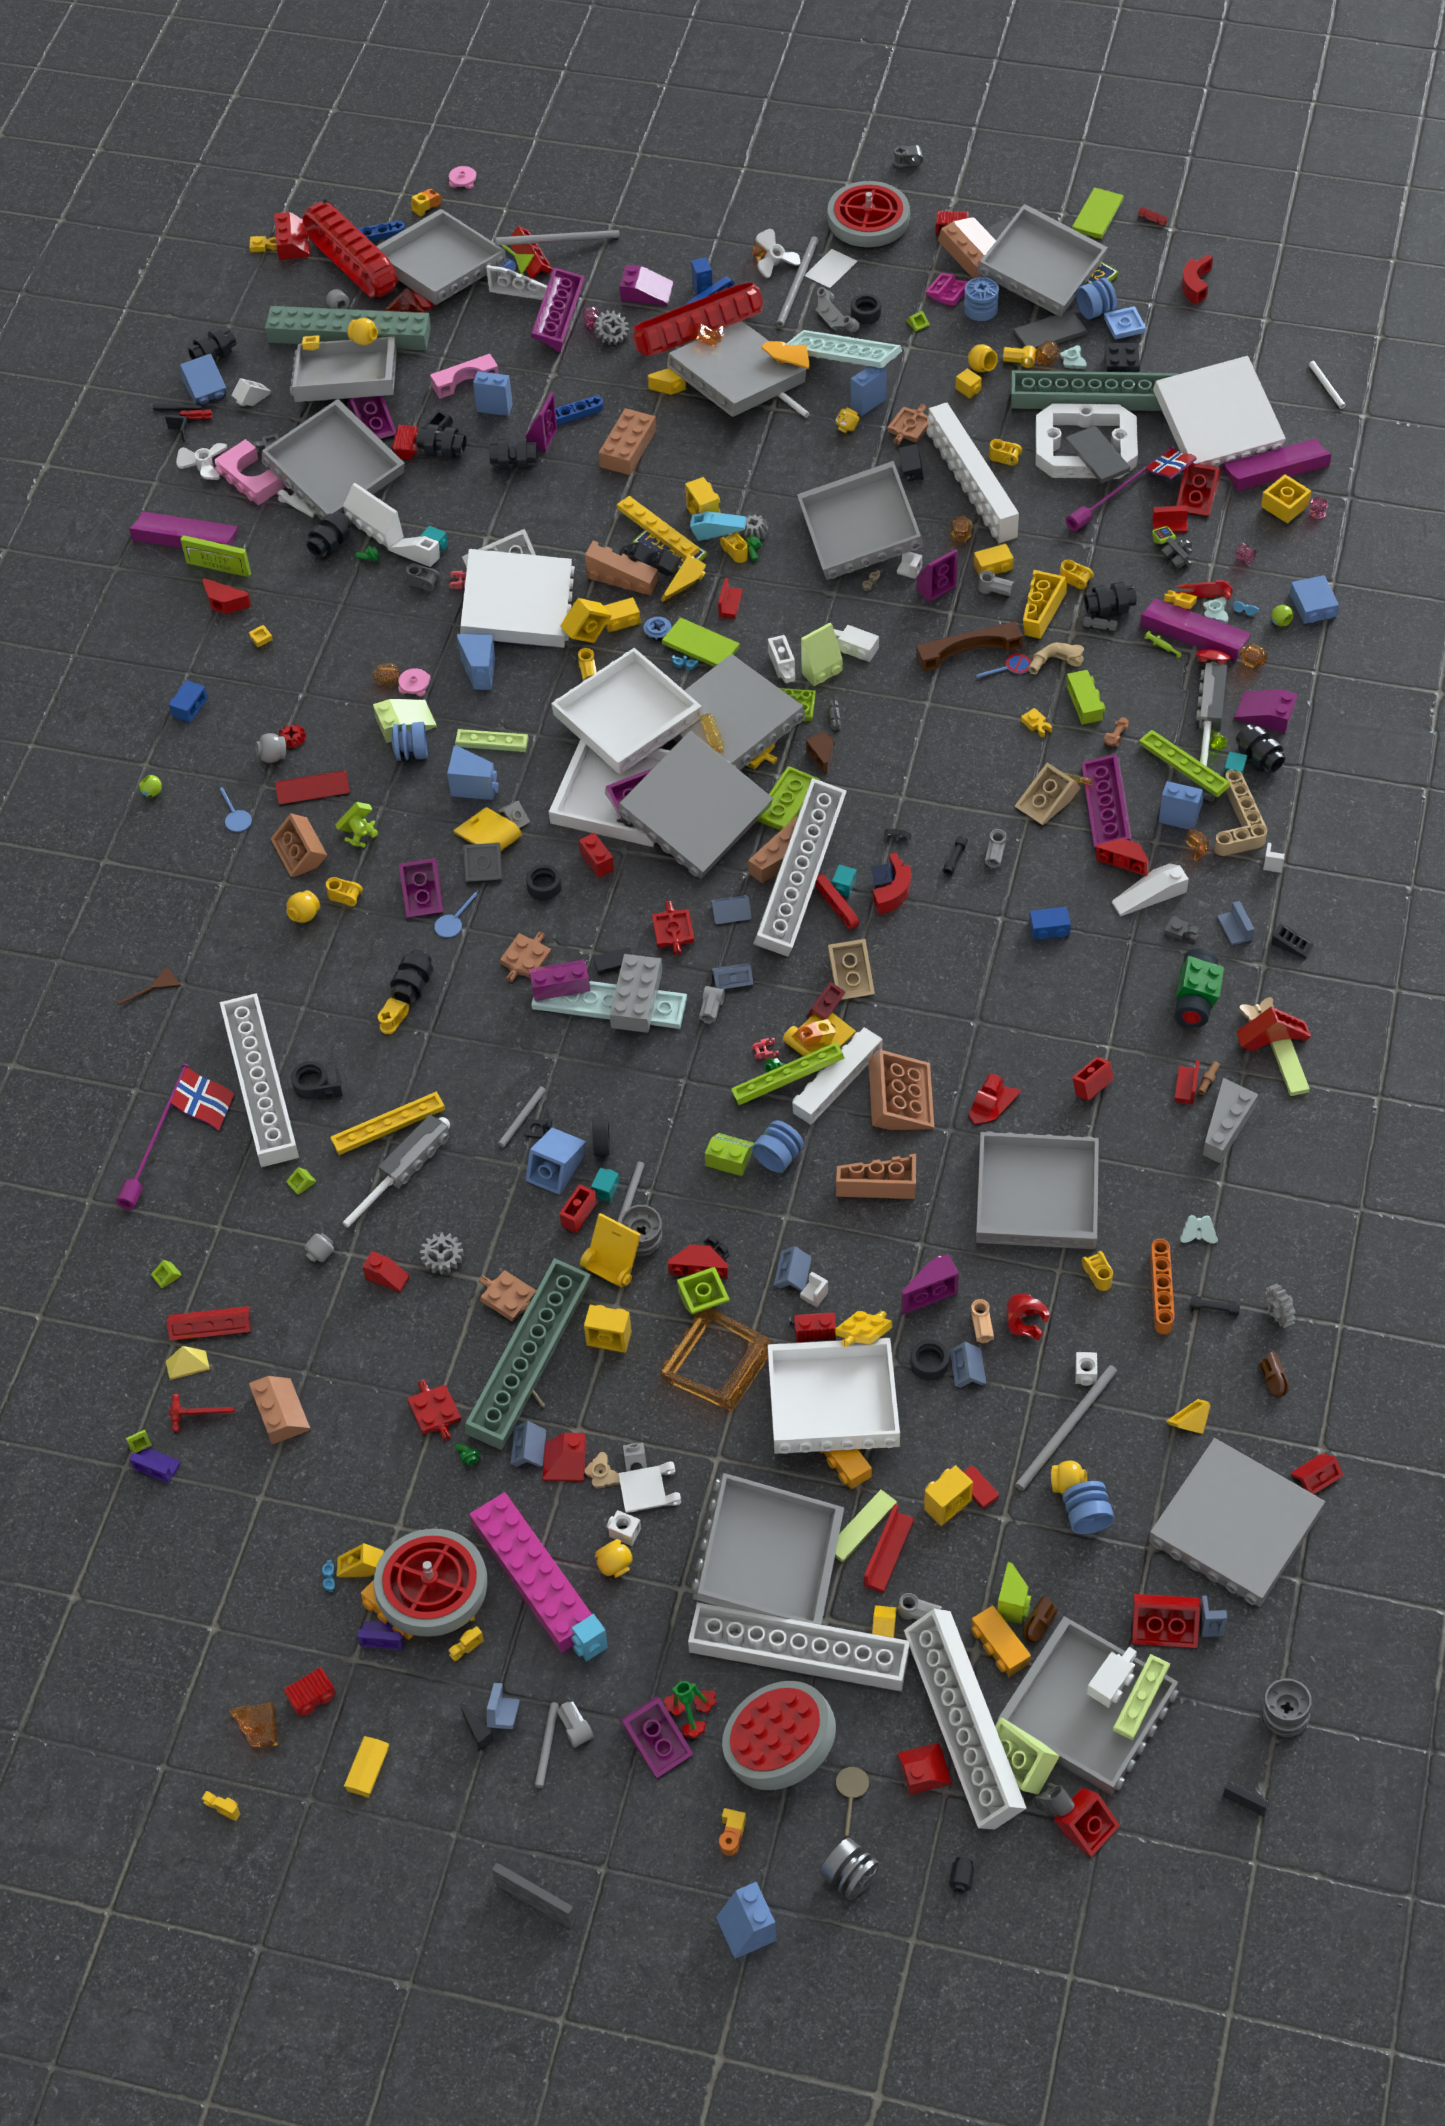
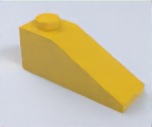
[660,554,706,602]

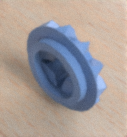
[644,617,671,640]

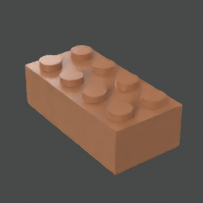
[599,408,656,475]

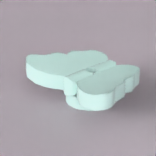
[1060,345,1086,369]
[1203,597,1228,624]
[1180,1215,1218,1243]

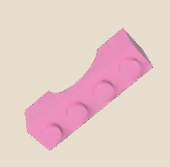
[430,354,499,399]

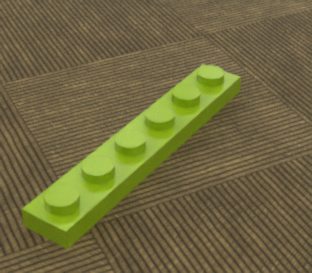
[1139,730,1230,797]
[731,1042,845,1105]

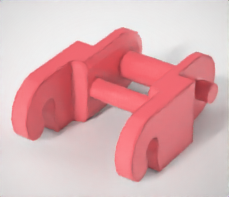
[449,571,466,589]
[752,1038,779,1060]

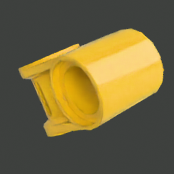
[988,439,1022,466]
[720,532,748,563]
[1060,560,1094,590]
[326,877,363,906]
[378,997,409,1034]
[1081,1251,1113,1291]

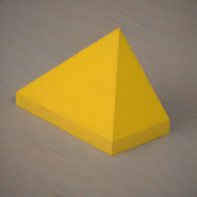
[1167,1399,1210,1434]

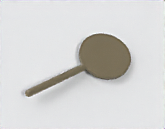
[836,1767,869,1837]

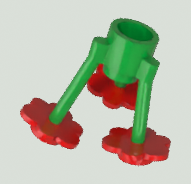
[664,1681,716,1738]

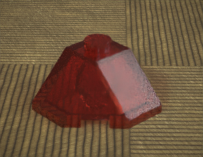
[383,288,426,313]

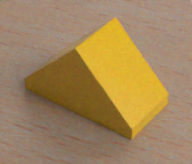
[872,1606,896,1638]

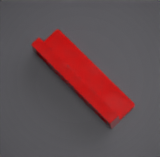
[510,226,553,279]
[275,770,350,804]
[167,1306,251,1341]
[864,1504,914,1594]

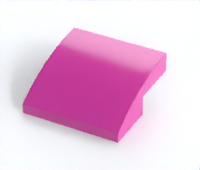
[925,273,968,306]

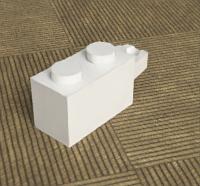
[834,625,879,662]
[768,635,795,683]
[1087,1647,1137,1708]

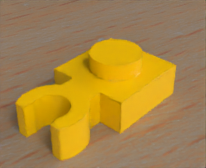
[249,236,277,252]
[1164,590,1197,609]
[1021,708,1052,737]
[448,1626,484,1661]
[201,1791,240,1821]

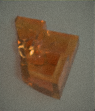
[229,1701,278,1747]

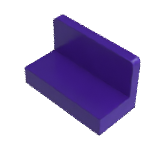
[129,1448,180,1483]
[358,1621,404,1650]

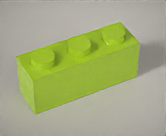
[1066,670,1105,725]

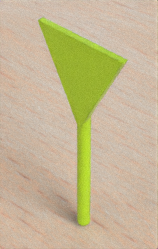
[501,245,535,275]

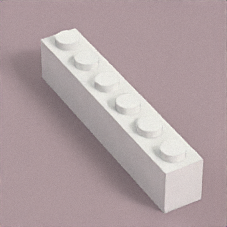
[792,1027,882,1125]

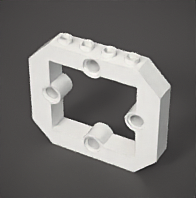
[1035,404,1138,479]

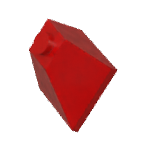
[542,1433,587,1482]
[897,1742,952,1795]

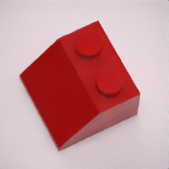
[1053,1788,1120,1857]

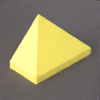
[166,1346,210,1380]

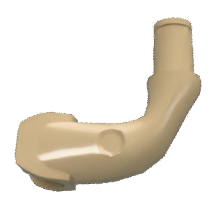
[1028,642,1084,675]

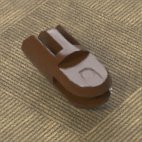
[1259,1352,1289,1397]
[1023,1596,1058,1642]

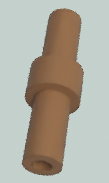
[1198,1061,1220,1095]

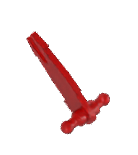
[1177,580,1233,600]
[169,1394,235,1432]

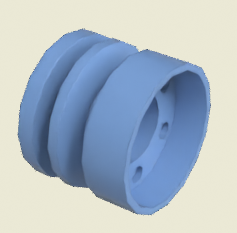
[964,277,999,321]
[1076,278,1117,320]
[392,721,428,761]
[752,1120,804,1173]
[1062,1481,1115,1534]

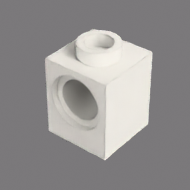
[1075,1352,1097,1386]
[607,1510,641,1546]

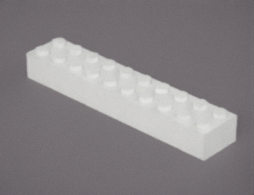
[927,403,1019,543]
[753,778,846,957]
[220,993,299,1167]
[688,1602,910,1692]
[904,1609,1026,1829]

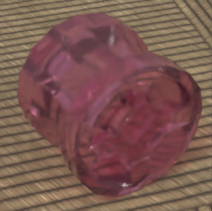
[1309,497,1328,519]
[1235,543,1257,565]

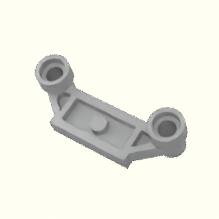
[815,287,860,333]

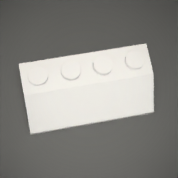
[343,483,404,548]

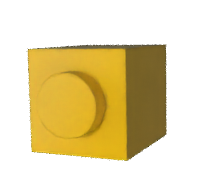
[955,369,982,398]

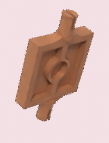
[888,404,928,445]
[500,931,551,982]
[478,1270,537,1322]

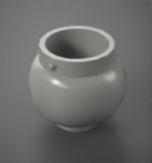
[255,733,286,763]

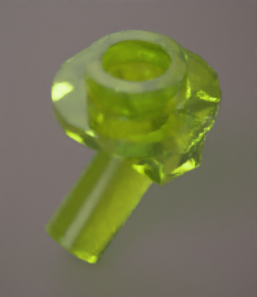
[1210,729,1228,750]

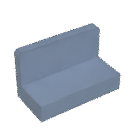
[710,895,751,924]
[1218,901,1254,946]
[712,963,753,989]
[774,1246,812,1291]
[950,1342,986,1388]
[510,1421,546,1467]
[1199,1596,1227,1637]
[487,1683,520,1729]

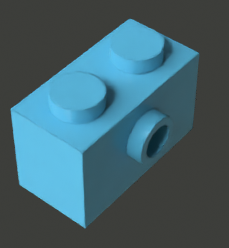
[571,1614,608,1662]

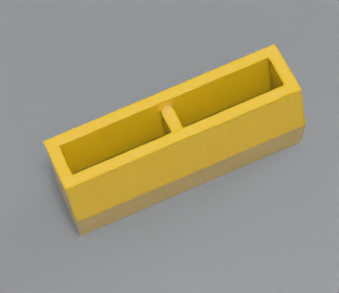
[344,1736,389,1798]

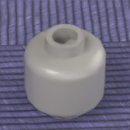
[326,289,349,309]
[304,1233,334,1263]

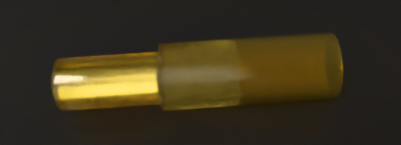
[1063,772,1093,785]

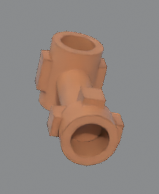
[1104,717,1129,747]

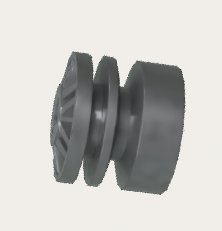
[620,1205,662,1257]
[1263,1678,1312,1737]
[820,1838,880,1900]

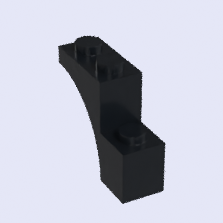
[619,542,681,576]

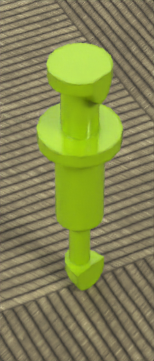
[1144,631,1182,658]

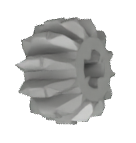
[740,514,768,541]

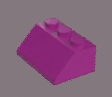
[528,959,590,1001]

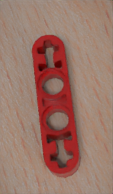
[814,874,860,930]

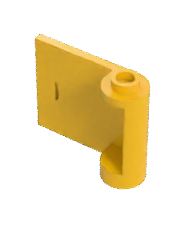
[453,807,522,851]
[783,1013,856,1056]
[580,1213,641,1288]

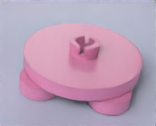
[449,166,476,189]
[398,668,431,696]

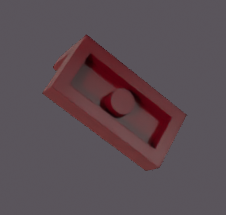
[806,981,846,1020]

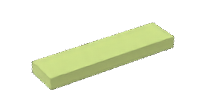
[455,729,528,752]
[1270,1039,1309,1096]
[835,1490,897,1563]
[1113,1654,1170,1740]

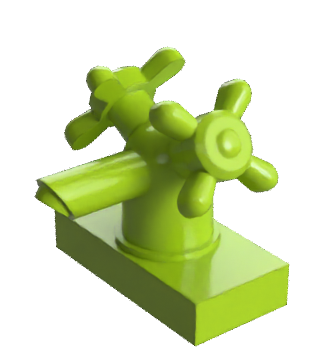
[335,802,378,848]

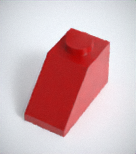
[362,1251,410,1293]

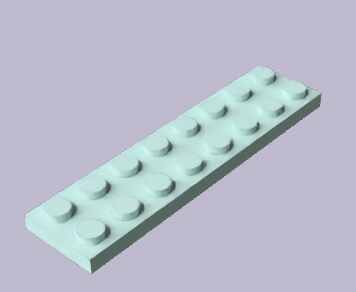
[786,330,902,368]
[531,981,687,1029]

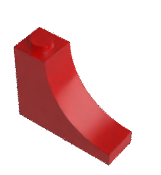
[1236,1006,1311,1052]

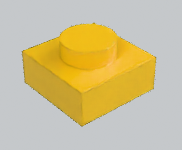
[302,336,320,351]
[248,625,273,647]

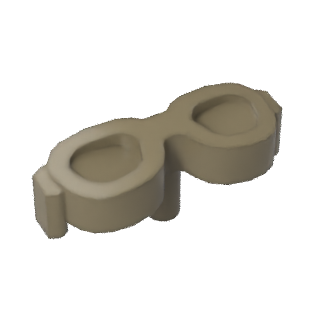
[862,570,880,591]

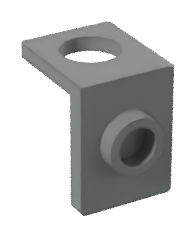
[498,800,530,828]
[623,1443,647,1472]

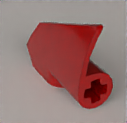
[968,1074,1022,1125]

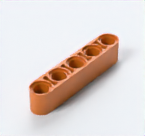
[1150,1239,1174,1334]

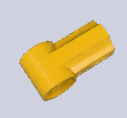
[1003,346,1037,368]
[578,648,597,681]

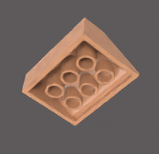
[938,217,995,279]
[868,1049,934,1130]

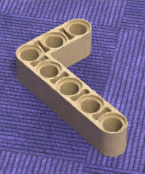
[1214,769,1267,856]

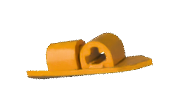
[761,341,809,369]

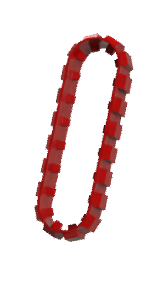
[302,202,398,299]
[632,282,764,356]

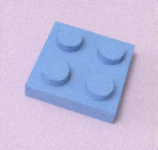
[1104,306,1146,339]

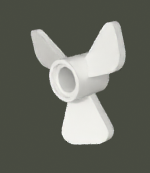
[756,229,800,279]
[177,443,227,480]

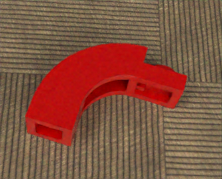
[1182,254,1213,305]
[873,853,911,915]

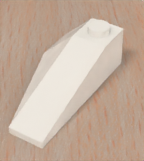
[487,265,548,300]
[462,528,536,567]
[1112,864,1189,917]

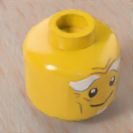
[835,407,859,433]

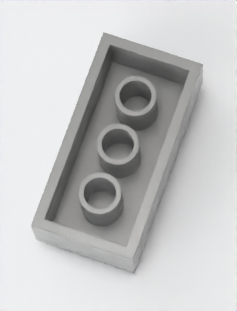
[610,954,662,1033]

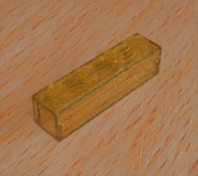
[700,713,725,753]

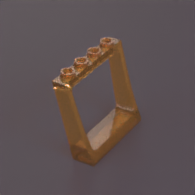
[660,1308,771,1412]

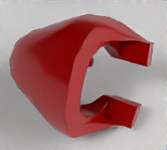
[1006,1293,1050,1340]

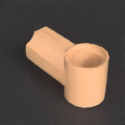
[971,1299,994,1343]

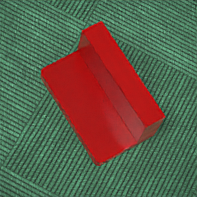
[1152,506,1188,533]
[718,578,743,619]
[1174,1060,1200,1104]
[1291,1453,1344,1494]

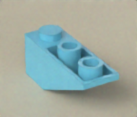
[690,511,747,541]

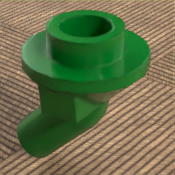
[746,536,762,561]
[356,545,380,561]
[764,1058,786,1073]
[455,1443,480,1465]

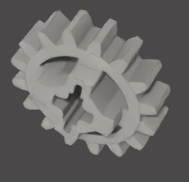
[594,310,629,345]
[420,1232,464,1274]
[1265,1283,1296,1328]

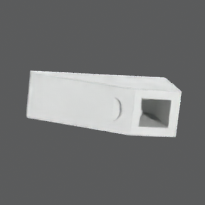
[388,536,440,567]

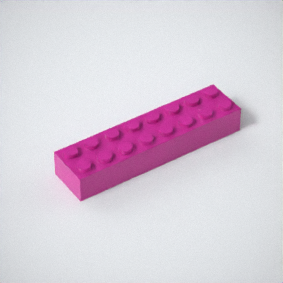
[469,1492,592,1653]

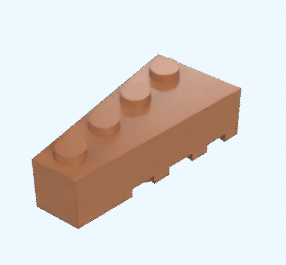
[585,540,658,595]
[748,816,798,883]
[836,1154,916,1199]

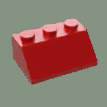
[274,212,310,260]
[1132,1594,1200,1648]

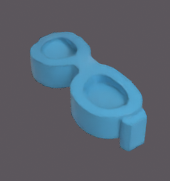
[1233,601,1259,616]
[672,655,698,670]
[322,1560,335,1592]

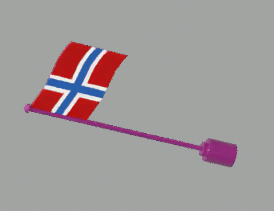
[1066,446,1197,531]
[116,1063,234,1210]

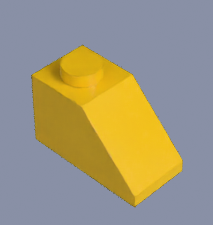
[648,368,686,395]
[337,1543,384,1578]

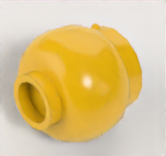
[348,318,378,346]
[968,344,998,373]
[286,890,320,923]
[1051,1461,1087,1495]
[595,1539,633,1578]

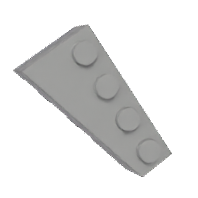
[1203,1078,1258,1163]

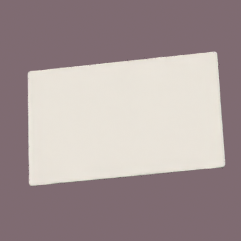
[804,249,857,288]

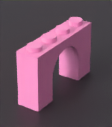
[214,439,286,505]

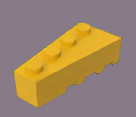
[1023,570,1067,639]

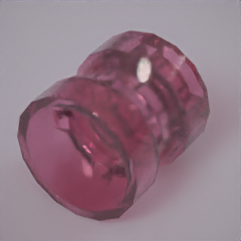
[582,307,599,330]

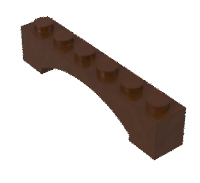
[916,621,1023,672]

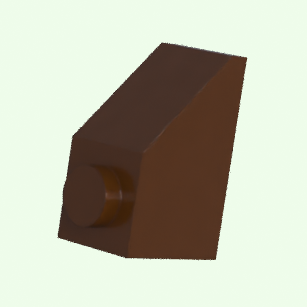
[806,731,835,775]

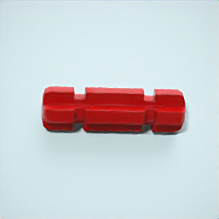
[1138,207,1168,226]
[180,410,212,420]

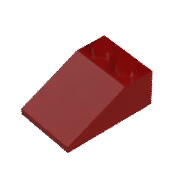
[1176,463,1221,517]

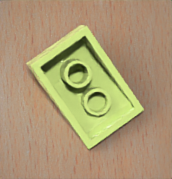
[801,623,843,686]
[373,699,437,743]
[995,1717,1060,1794]

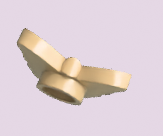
[1239,997,1274,1022]
[584,1452,620,1489]

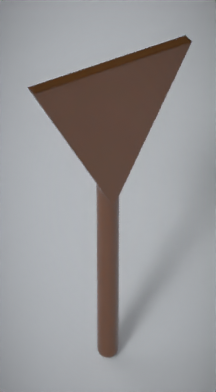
[117,967,181,1005]

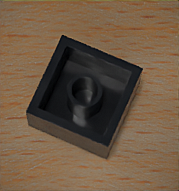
[1104,343,1140,373]

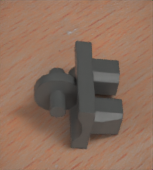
[1161,537,1192,569]

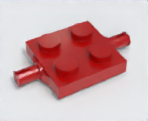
[652,901,694,956]
[407,1380,461,1441]

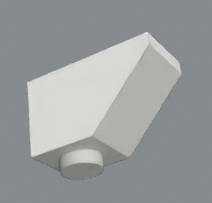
[231,378,272,406]

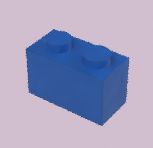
[691,257,713,295]
[169,680,208,723]
[1029,907,1071,940]

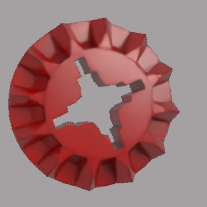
[278,724,306,748]

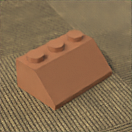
[270,813,327,877]
[249,1376,311,1445]

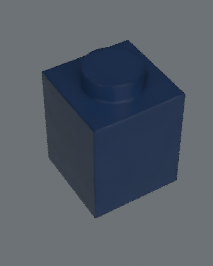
[871,863,895,885]

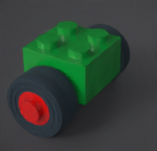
[1175,948,1224,1027]

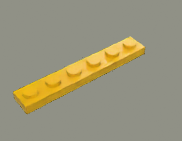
[617,496,699,559]
[330,1091,445,1155]

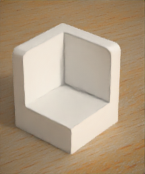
[897,552,922,579]
[1263,843,1285,873]
[800,1272,828,1307]

